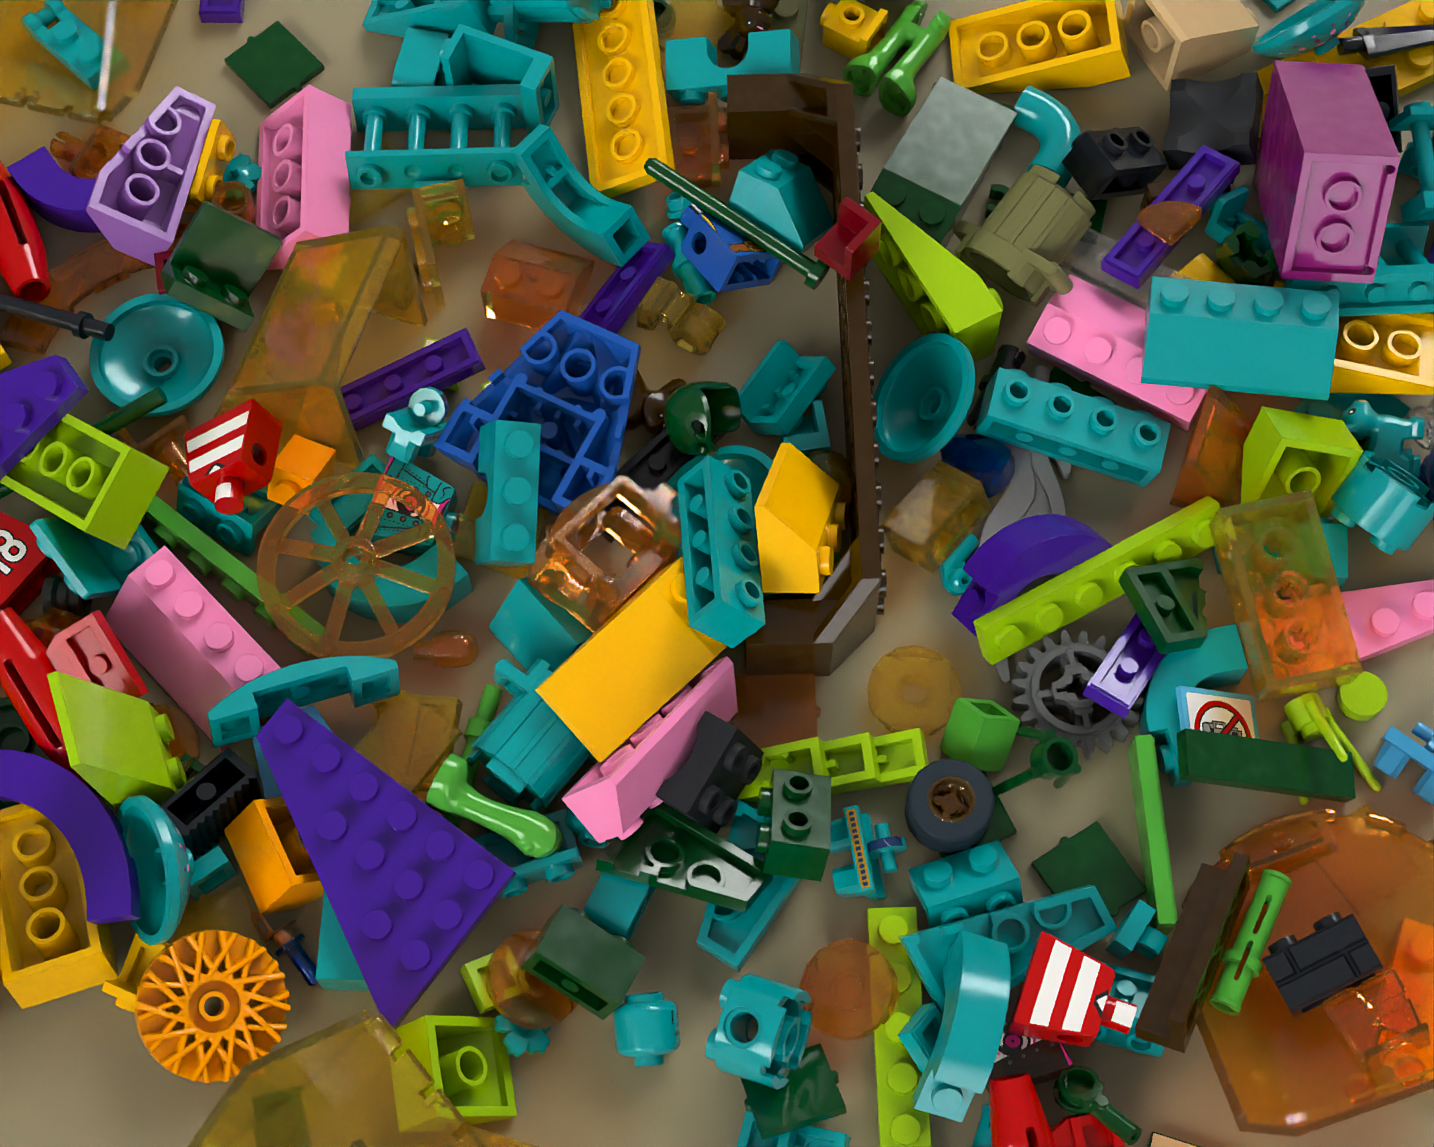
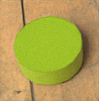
[1336,671,1388,721]

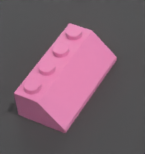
[256,85,353,270]
[1027,274,1211,432]
[105,545,281,752]
[562,656,738,843]

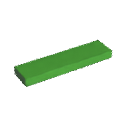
[1128,734,1178,935]

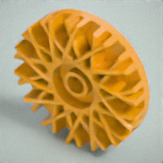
[135,930,290,1083]

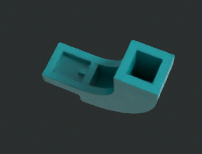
[510,124,651,267]
[309,523,473,623]
[1139,624,1248,788]
[913,930,1011,1122]

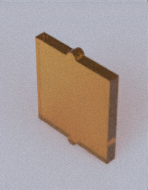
[731,674,821,749]

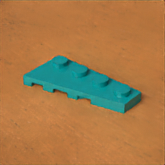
[898,885,1118,1016]

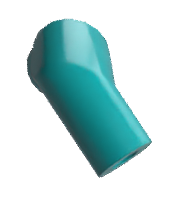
[937,530,979,596]

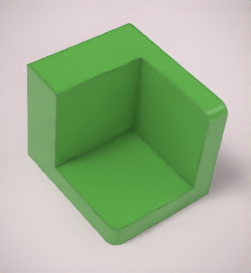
[940,698,1020,772]

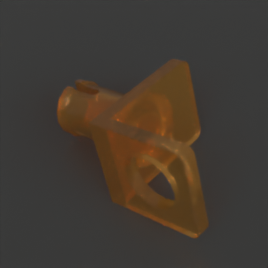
[50,124,131,179]
[106,411,191,487]

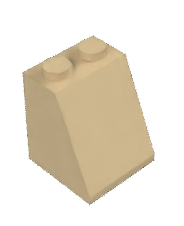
[1124,0,1259,92]

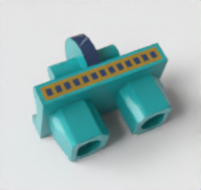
[382,387,449,464]
[830,805,907,902]

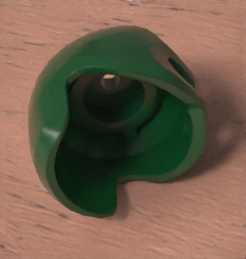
[664,381,741,456]

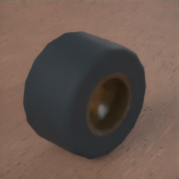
[904,758,995,854]

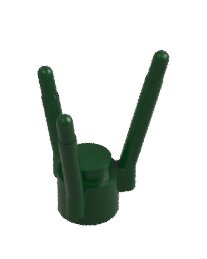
[992,725,1081,797]

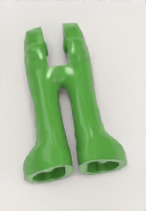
[842,0,951,116]
[425,753,562,859]

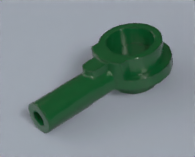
[1053,1065,1142,1145]

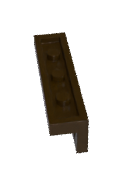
[1135,852,1250,1053]

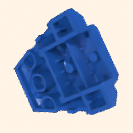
[434,310,641,523]

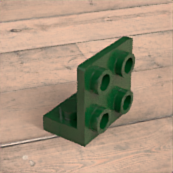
[160,201,282,332]

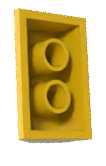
[754,443,849,594]

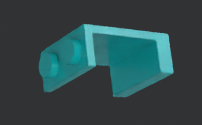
[439,23,560,134]

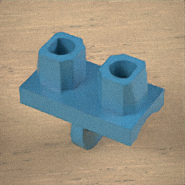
[1373,721,1434,806]

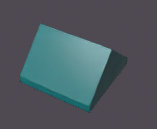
[488,570,607,672]

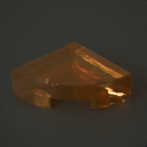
[1137,201,1202,246]

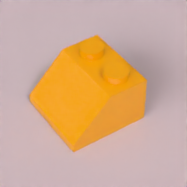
[224,796,324,915]

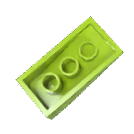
[864,191,1004,362]
[0,413,170,550]
[47,671,187,810]

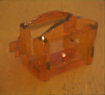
[528,475,682,633]

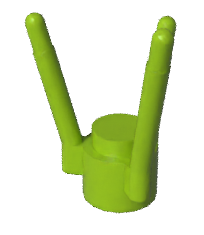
[1280,692,1382,805]

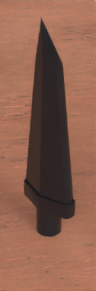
[1337,25,1434,60]

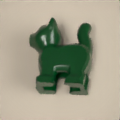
[1215,220,1278,286]

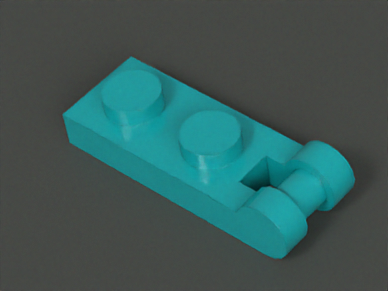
[20,0,126,90]

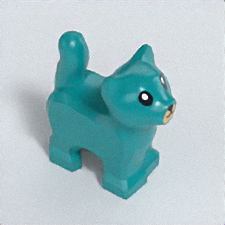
[1339,400,1425,476]

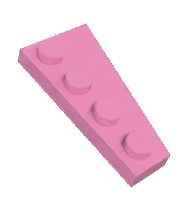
[1244,579,1434,692]

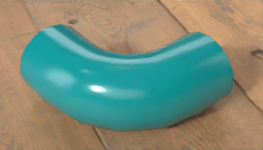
[1013,85,1081,189]

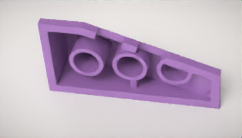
[86,86,216,266]

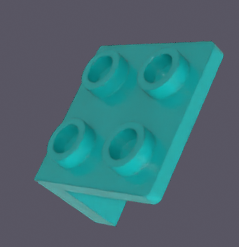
[29,517,159,600]

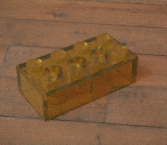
[1209,490,1363,703]

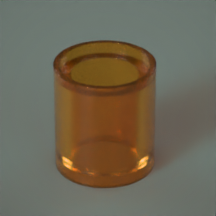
[212,181,257,225]

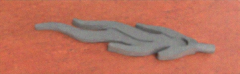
[978,366,1071,684]

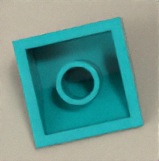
[728,149,834,253]

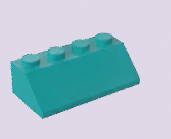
[1141,276,1339,400]

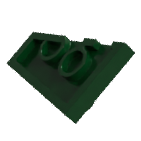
[595,802,773,913]

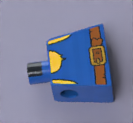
[681,204,782,293]

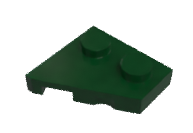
[1118,557,1208,654]

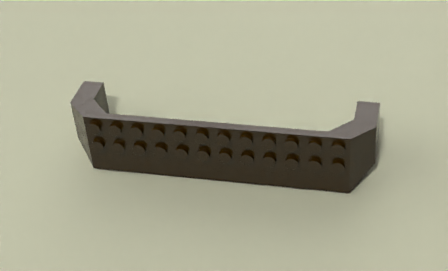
[727,73,887,678]

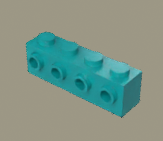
[975,367,1171,488]
[677,455,766,648]

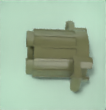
[953,165,1096,307]

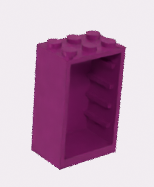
[1253,60,1400,283]

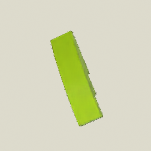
[737,728,929,803]

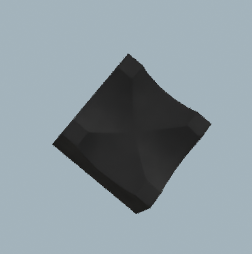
[1162,72,1264,170]
[655,711,764,834]

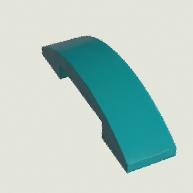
[207,656,400,748]

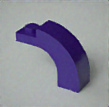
[7,146,101,233]
[951,514,1113,636]

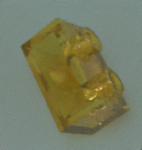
[881,460,992,573]

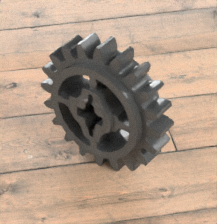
[1010,630,1144,760]

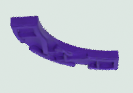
[0,749,140,924]

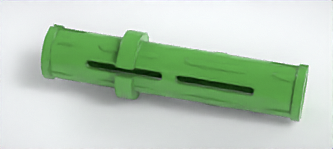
[1209,869,1292,1016]

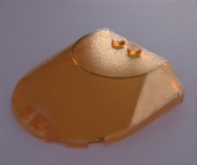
[1181,809,1434,1137]

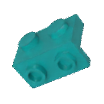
[738,340,837,435]
[472,809,583,899]
[908,839,1023,928]

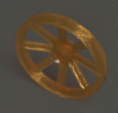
[257,472,456,658]

